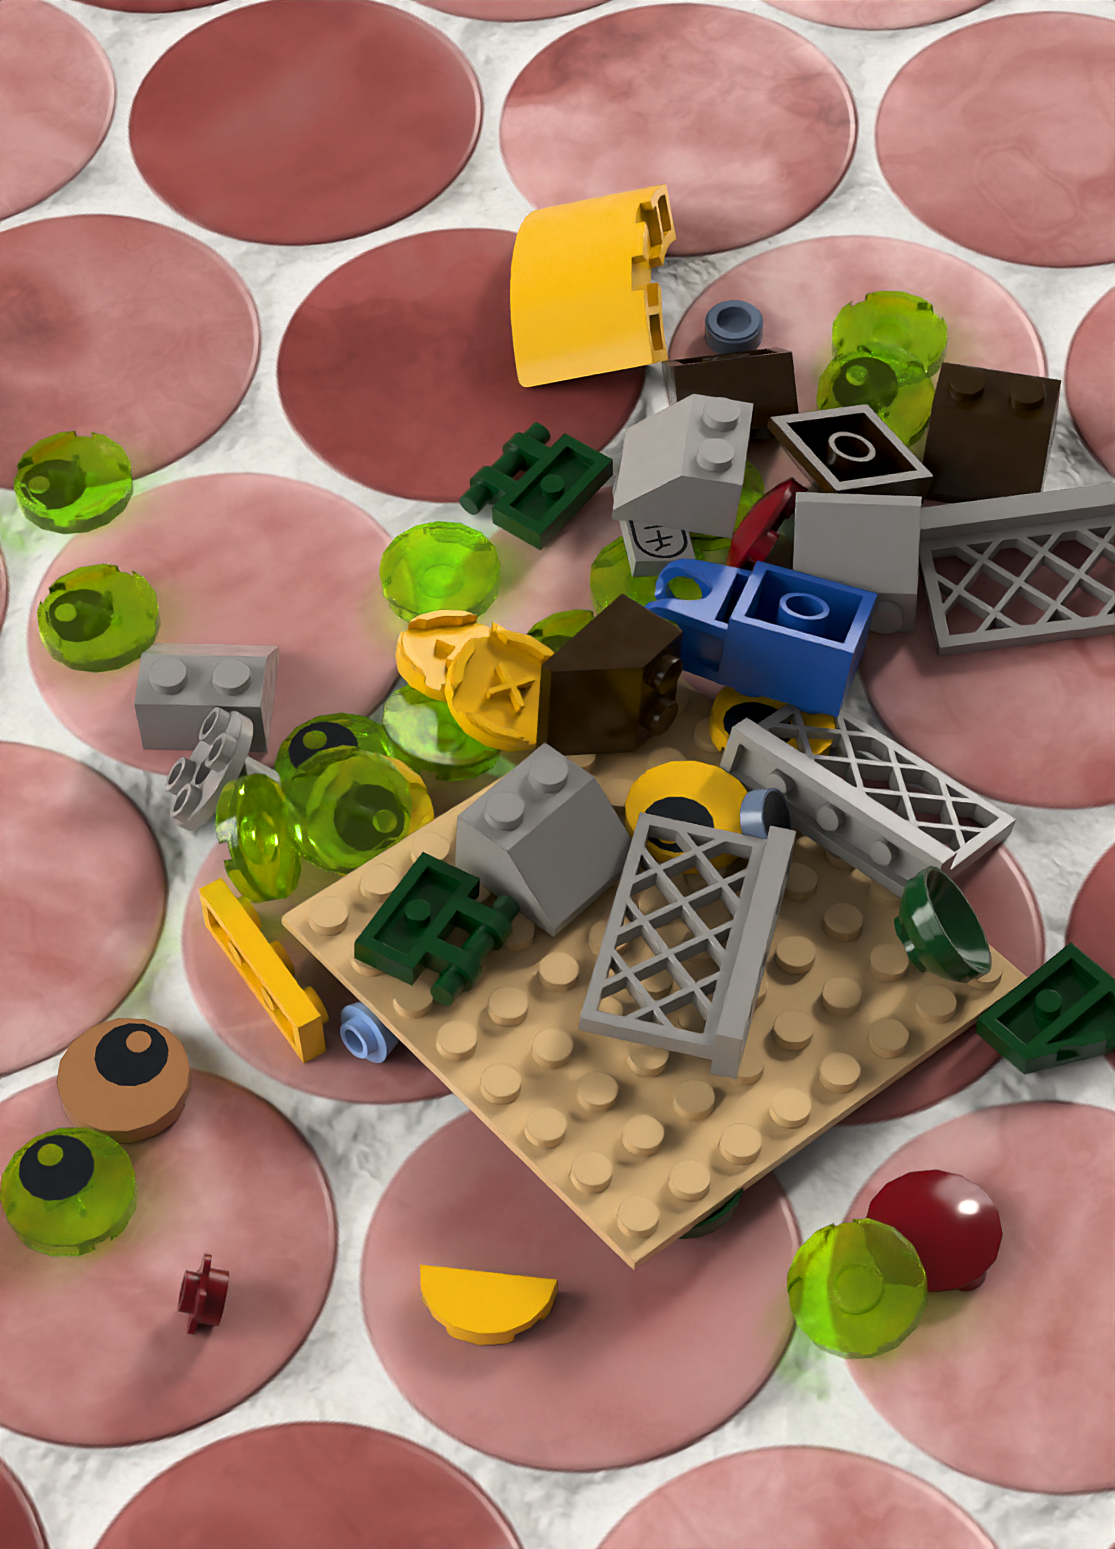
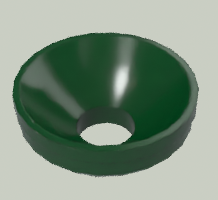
[894,866,992,983]

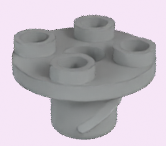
[165,707,281,831]

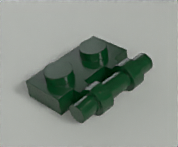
[459,422,613,550]
[354,852,520,1006]

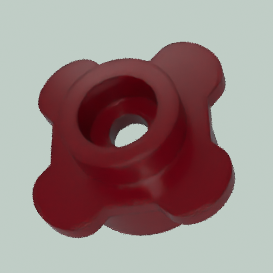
[177,1253,229,1335]

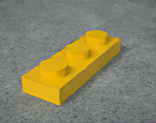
[198,878,329,1063]

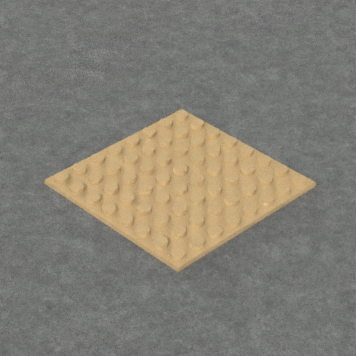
[282,676,1027,1270]

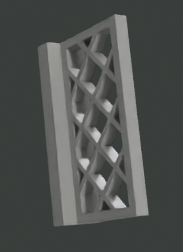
[919,482,1115,657]
[719,703,1016,899]
[579,812,796,1079]

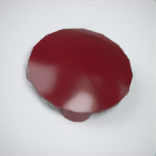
[726,477,808,571]
[864,1169,1003,1293]

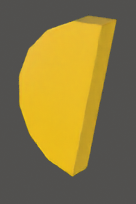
[420,1264,558,1345]

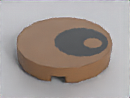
[56,1018,192,1143]

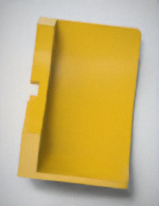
[510,183,677,387]

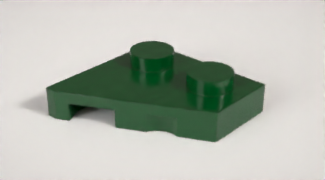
[976,942,1115,1075]

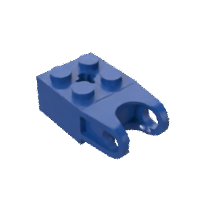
[644,559,878,717]

